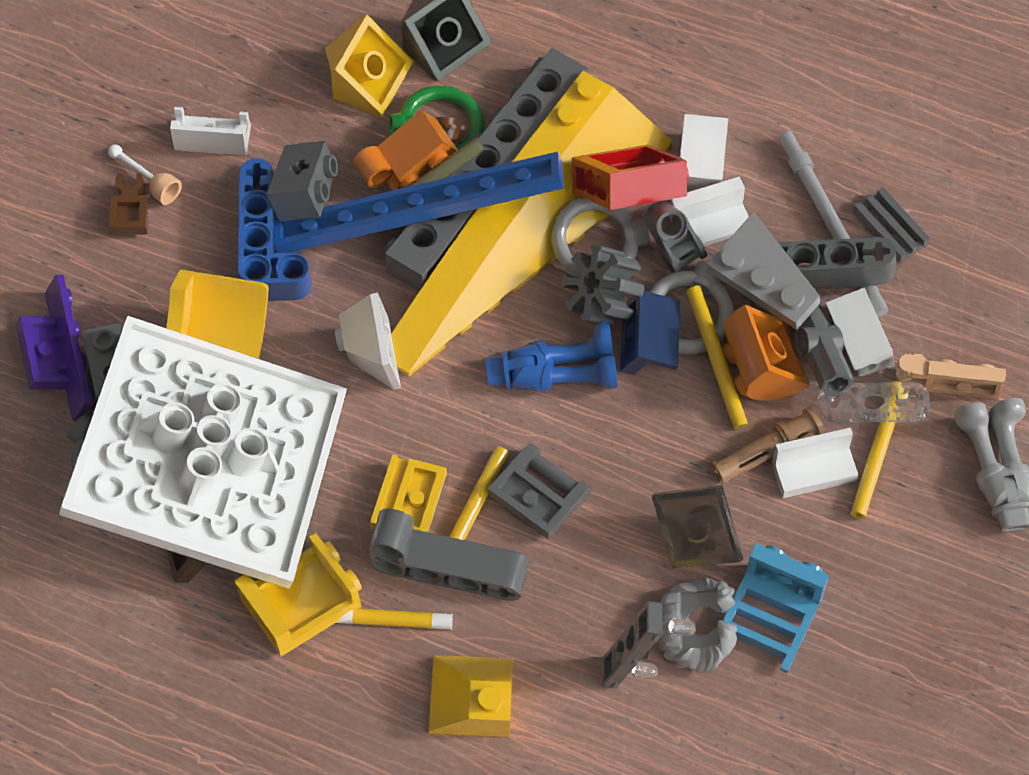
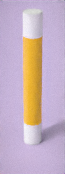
[336,608,453,630]

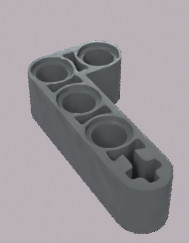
[750,237,897,318]
[369,509,529,601]

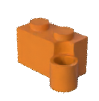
[353,110,458,190]

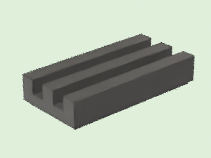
[853,187,930,263]

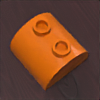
[723,305,810,401]

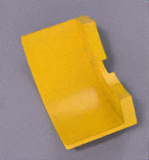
[166,269,269,359]

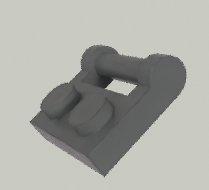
[488,443,592,540]

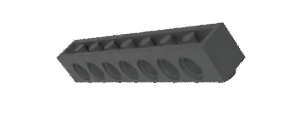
[384,48,588,291]

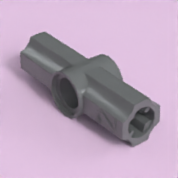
[794,304,854,396]

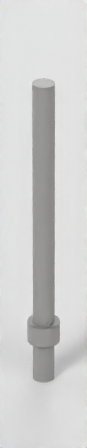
[779,131,889,317]

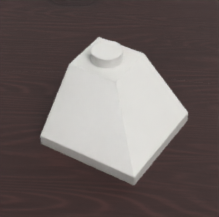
[335,293,401,390]

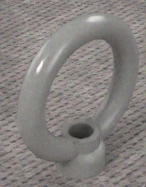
[551,197,649,278]
[650,261,734,355]

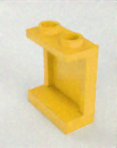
[234,533,362,656]

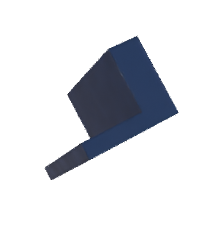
[620,290,680,375]

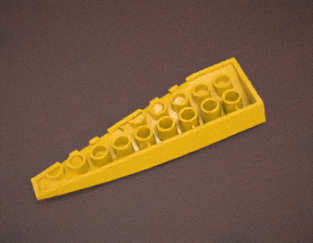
[391,71,673,376]

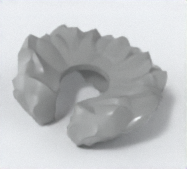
[657,577,737,673]

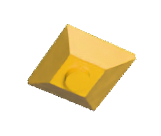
[429,655,513,737]

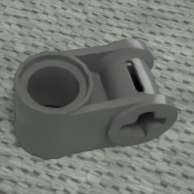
[645,201,708,273]

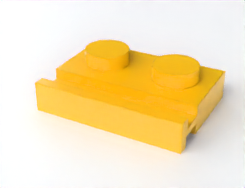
[370,454,447,532]

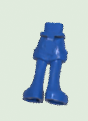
[485,321,618,392]

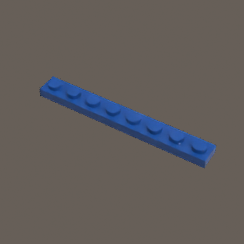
[274,151,564,253]

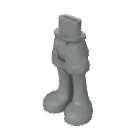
[954,398,1029,532]

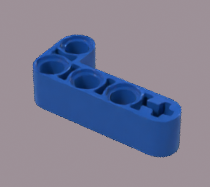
[238,158,312,301]

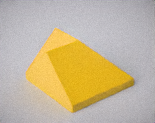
[325,15,414,117]

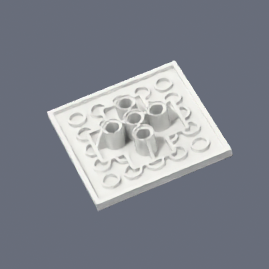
[59,316,347,589]

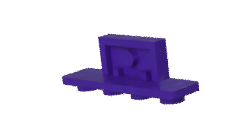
[16,275,94,421]

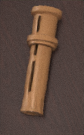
[710,406,825,485]

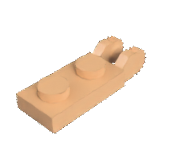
[895,353,1006,400]

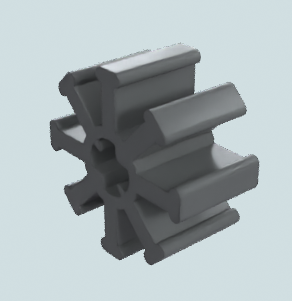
[562,245,644,326]

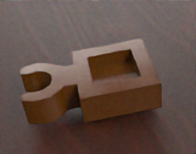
[109,173,149,235]

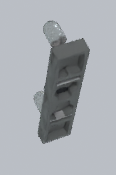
[603,601,696,688]

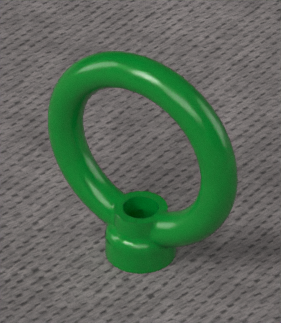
[389,85,485,150]

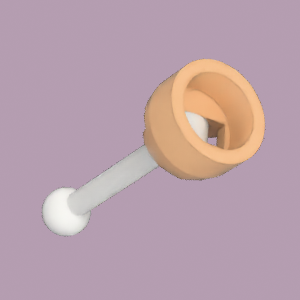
[108,144,182,205]

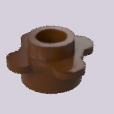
[436,116,467,140]

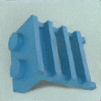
[723,543,830,674]

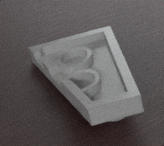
[707,212,820,330]

